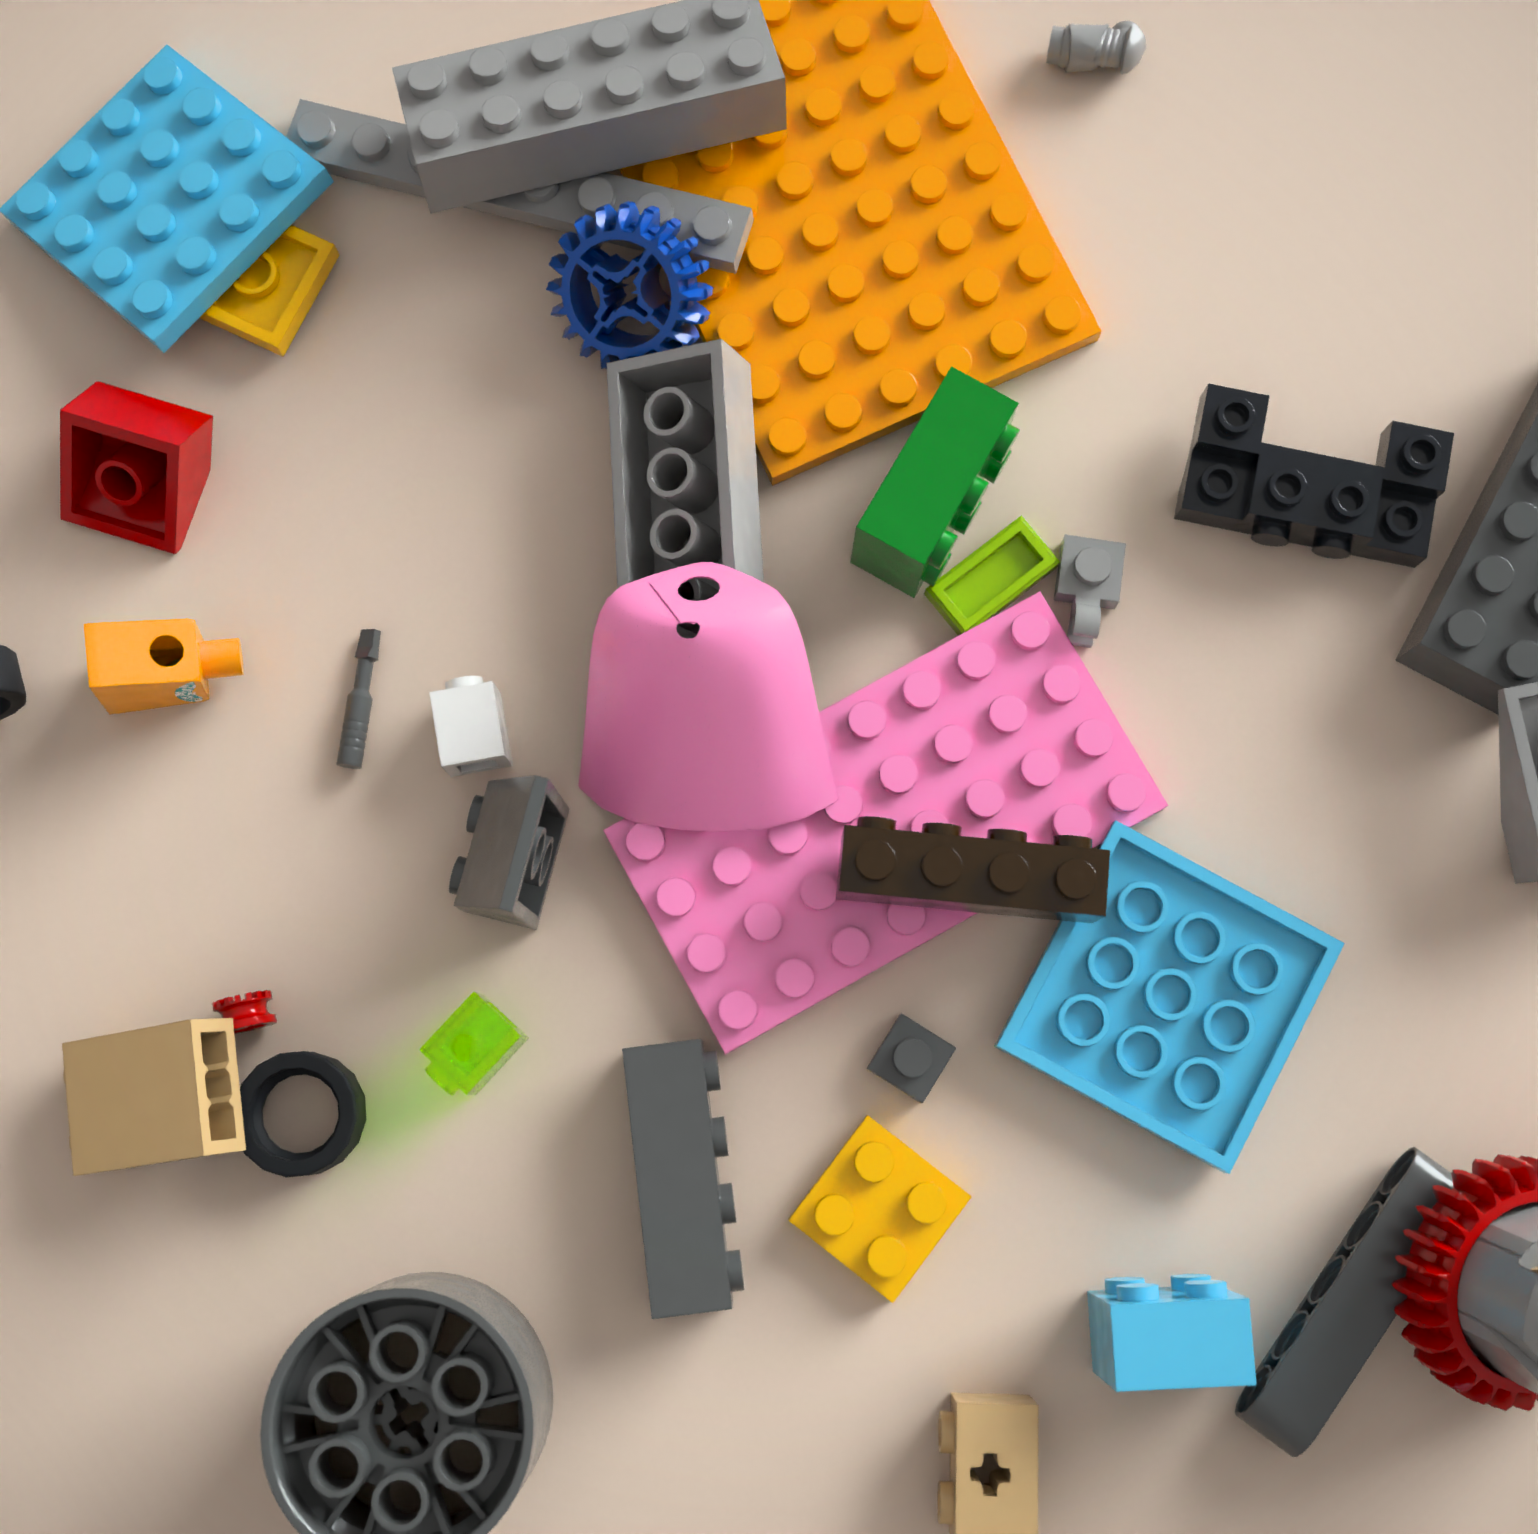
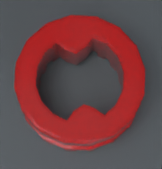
[212,990,277,1034]

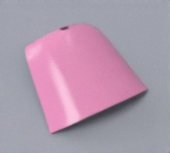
[578,562,839,832]

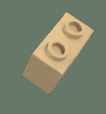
[937,1392,1039,1534]

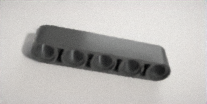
[1235,1147,1454,1457]

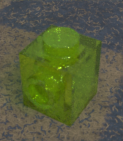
[419,991,529,1096]

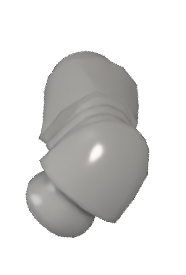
[1046,21,1146,74]

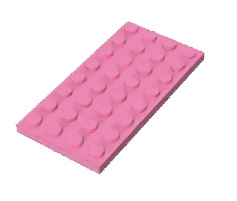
[603,591,1168,1054]

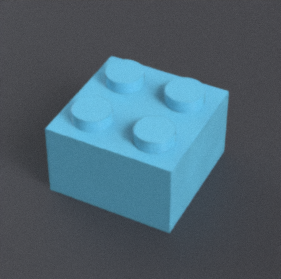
[1087,1274,1257,1392]

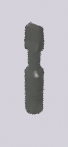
[336,629,381,769]

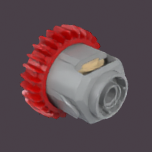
[1391,1154,1538,1411]

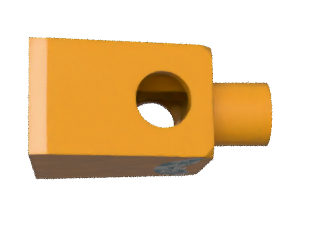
[84,619,244,715]

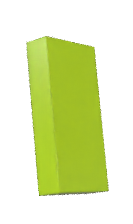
[924,515,1060,636]

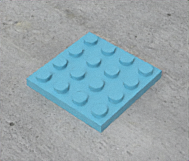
[0,44,334,353]
[994,820,1345,1174]

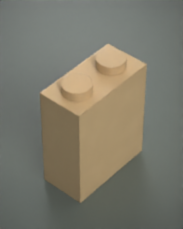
[62,1018,246,1176]

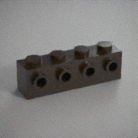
[836,816,1110,923]

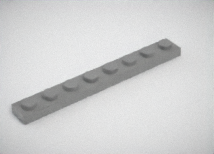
[286,99,754,274]

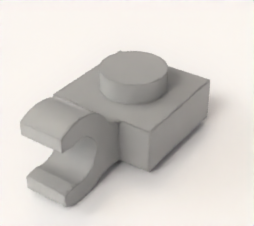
[1054,534,1126,648]

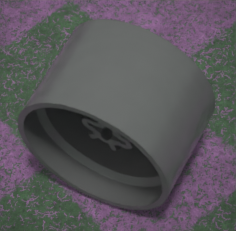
[260,1272,553,1534]

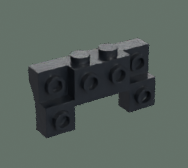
[1174,383,1454,568]

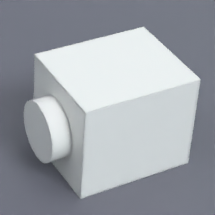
[429,676,513,777]

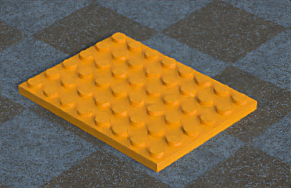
[619,0,1102,486]

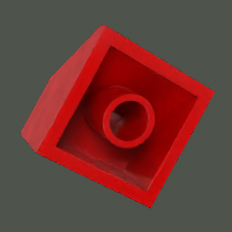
[60,381,213,554]

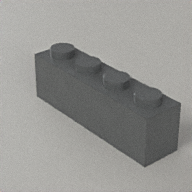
[622,1039,744,1319]

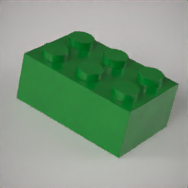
[850,366,1020,598]

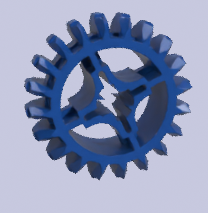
[546,201,714,369]

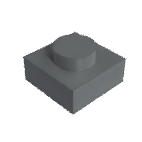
[866,1013,956,1103]

